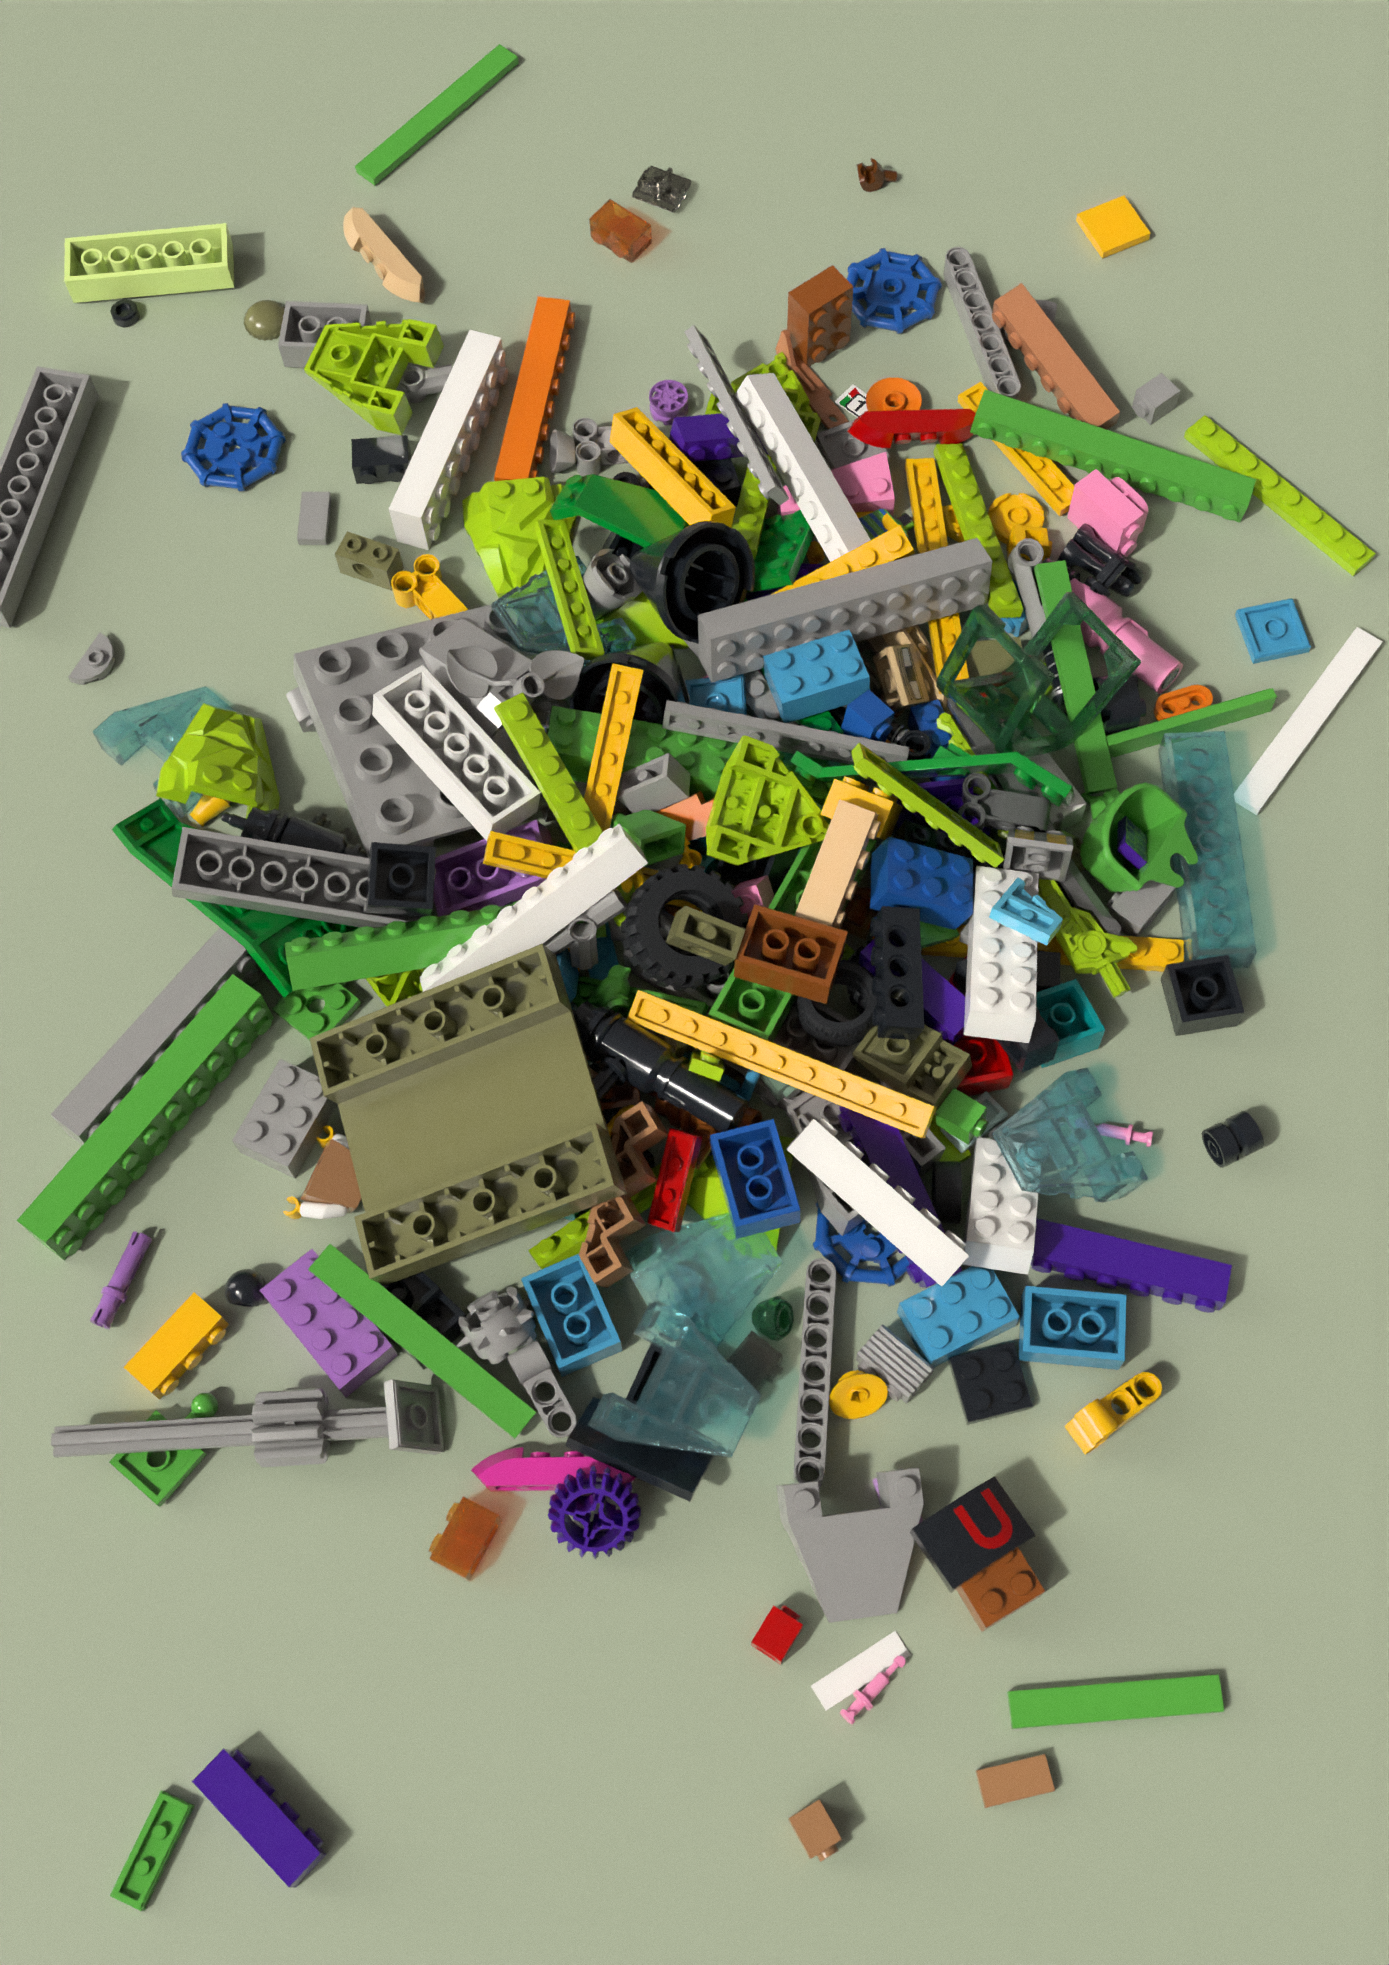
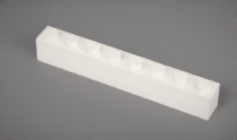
[735,373,871,562]
[419,823,648,992]

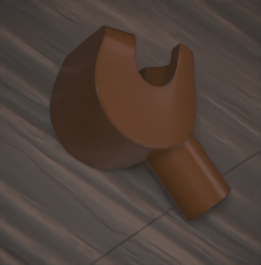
[857,158,897,192]

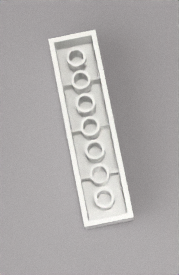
[389,330,509,550]

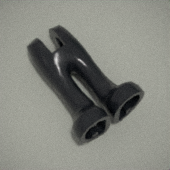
[1057,523,1144,597]

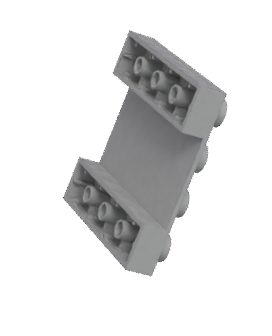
[294,598,587,858]

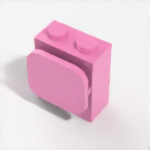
[1067,469,1148,557]

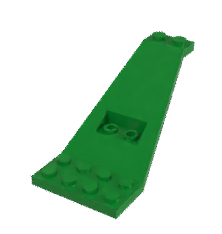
[550,474,815,593]
[791,743,1075,807]
[112,798,360,998]

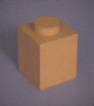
[788,1799,842,1862]

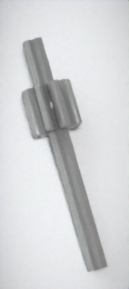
[51,1388,388,1467]

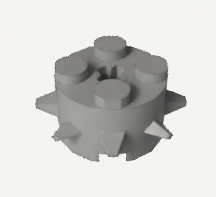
[457,1286,537,1364]

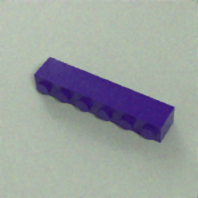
[838,1106,962,1288]
[1030,1218,1232,1313]

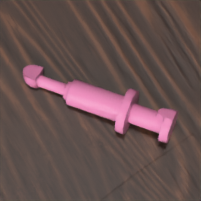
[1076,1118,1153,1147]
[840,1656,906,1725]

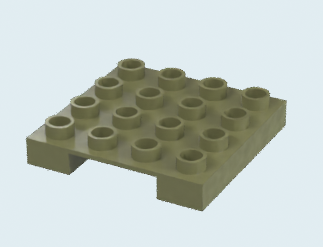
[309,944,627,1285]

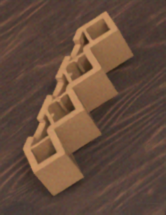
[579,1101,668,1288]

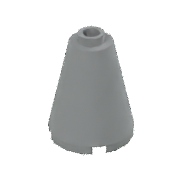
[582,548,642,620]

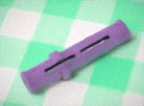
[90,1231,152,1329]

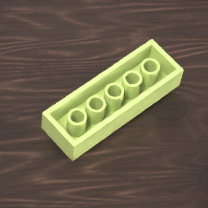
[64,223,234,303]

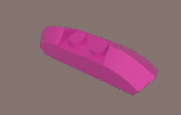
[471,1447,636,1492]

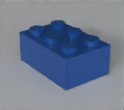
[870,836,973,930]
[710,1119,800,1239]

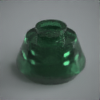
[751,1296,794,1341]

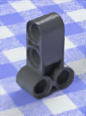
[958,773,1051,833]

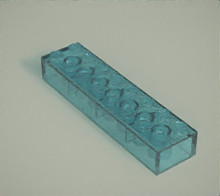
[1158,731,1257,968]

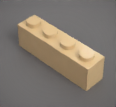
[794,799,881,929]

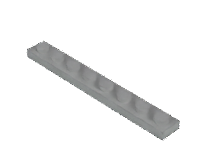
[685,325,789,505]
[662,700,909,765]

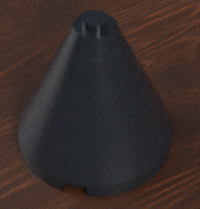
[629,521,755,644]
[570,642,686,725]

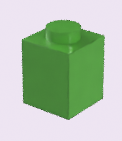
[936,1088,988,1145]

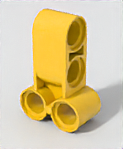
[391,554,468,620]
[1064,1372,1162,1455]

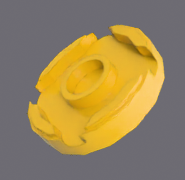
[988,493,1044,544]

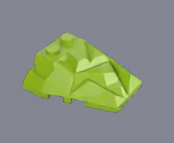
[462,477,577,597]
[156,703,280,819]

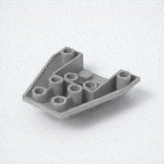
[419,618,549,739]

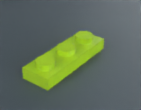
[688,1050,724,1082]

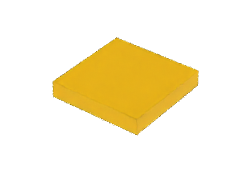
[1076,195,1151,259]

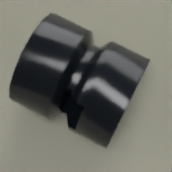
[1202,1111,1264,1168]

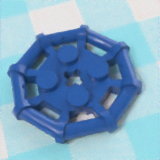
[847,248,942,334]
[181,403,286,492]
[813,1201,910,1287]

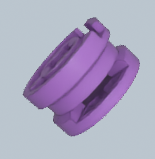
[649,380,688,425]

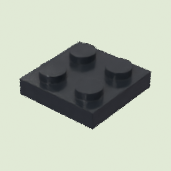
[948,1342,1033,1425]

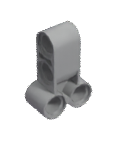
[572,417,629,476]
[507,1340,577,1438]

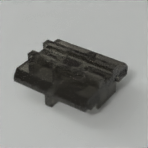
[632,166,691,213]

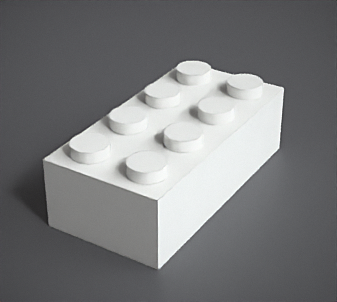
[962,1137,1042,1275]

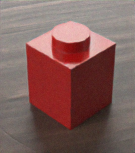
[751,1605,803,1665]

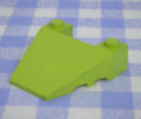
[304,319,444,435]

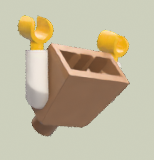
[283,1125,362,1219]

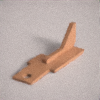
[776,329,849,429]

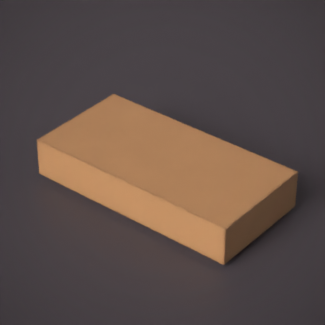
[975,1754,1055,1808]

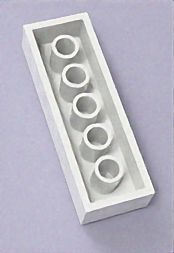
[372,664,541,841]
[964,866,1039,1043]
[786,1119,969,1286]

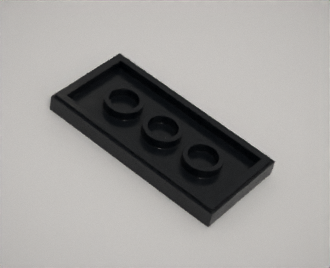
[566,1397,716,1502]

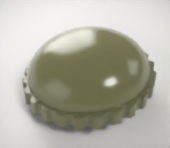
[243,300,285,341]

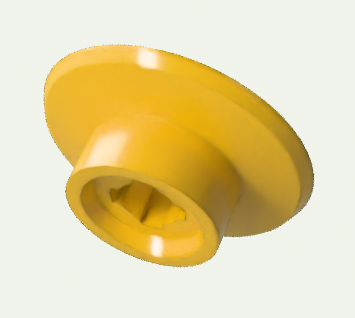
[829,1370,888,1419]

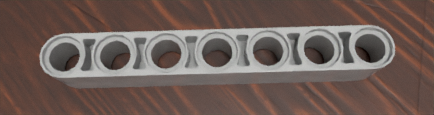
[943,247,1021,400]
[793,1258,836,1488]

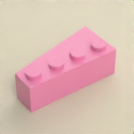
[777,452,895,517]

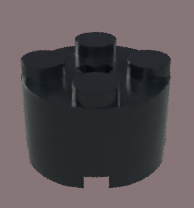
[1092,673,1146,736]

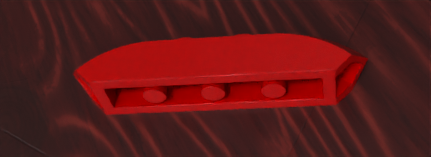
[847,408,976,448]

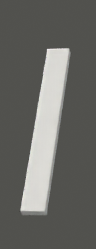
[1231,627,1383,815]

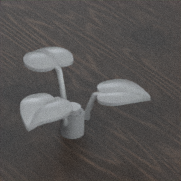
[446,646,584,776]

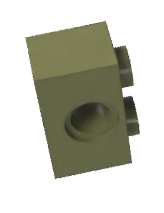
[335,531,404,591]
[666,906,746,966]

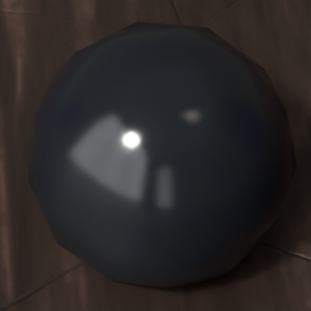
[225,1269,266,1307]

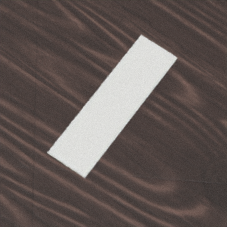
[811,1631,910,1710]

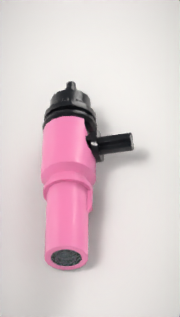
[1022,557,1183,694]

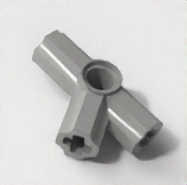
[396,363,452,403]
[543,888,627,970]

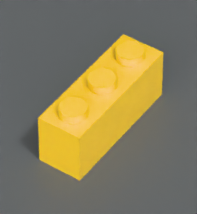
[124,1292,229,1400]

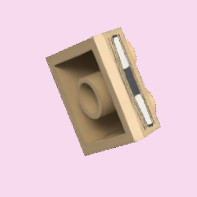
[873,643,931,713]

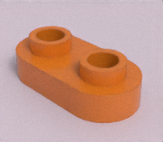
[1153,685,1213,721]

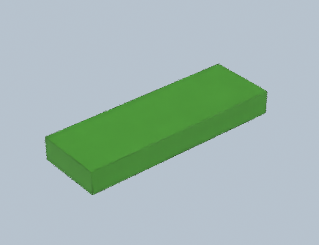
[110,1790,195,1911]

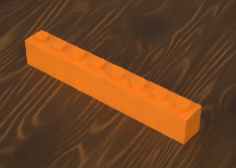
[494,296,575,481]

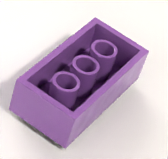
[433,819,553,917]
[259,1249,398,1398]

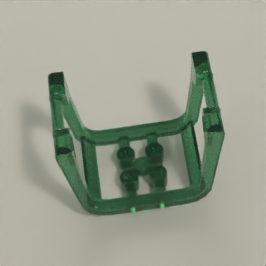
[936,592,1141,758]

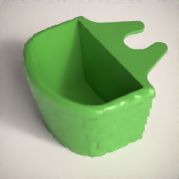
[1080,782,1198,892]

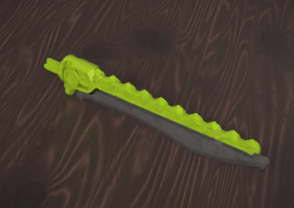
[936,696,1137,998]

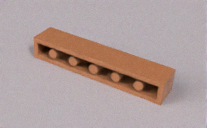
[992,283,1120,430]

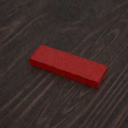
[647,1128,702,1232]

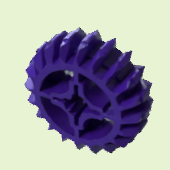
[548,1465,641,1560]

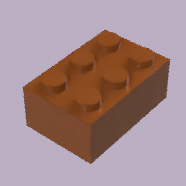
[787,265,854,367]
[734,904,848,1004]
[956,1548,1045,1632]

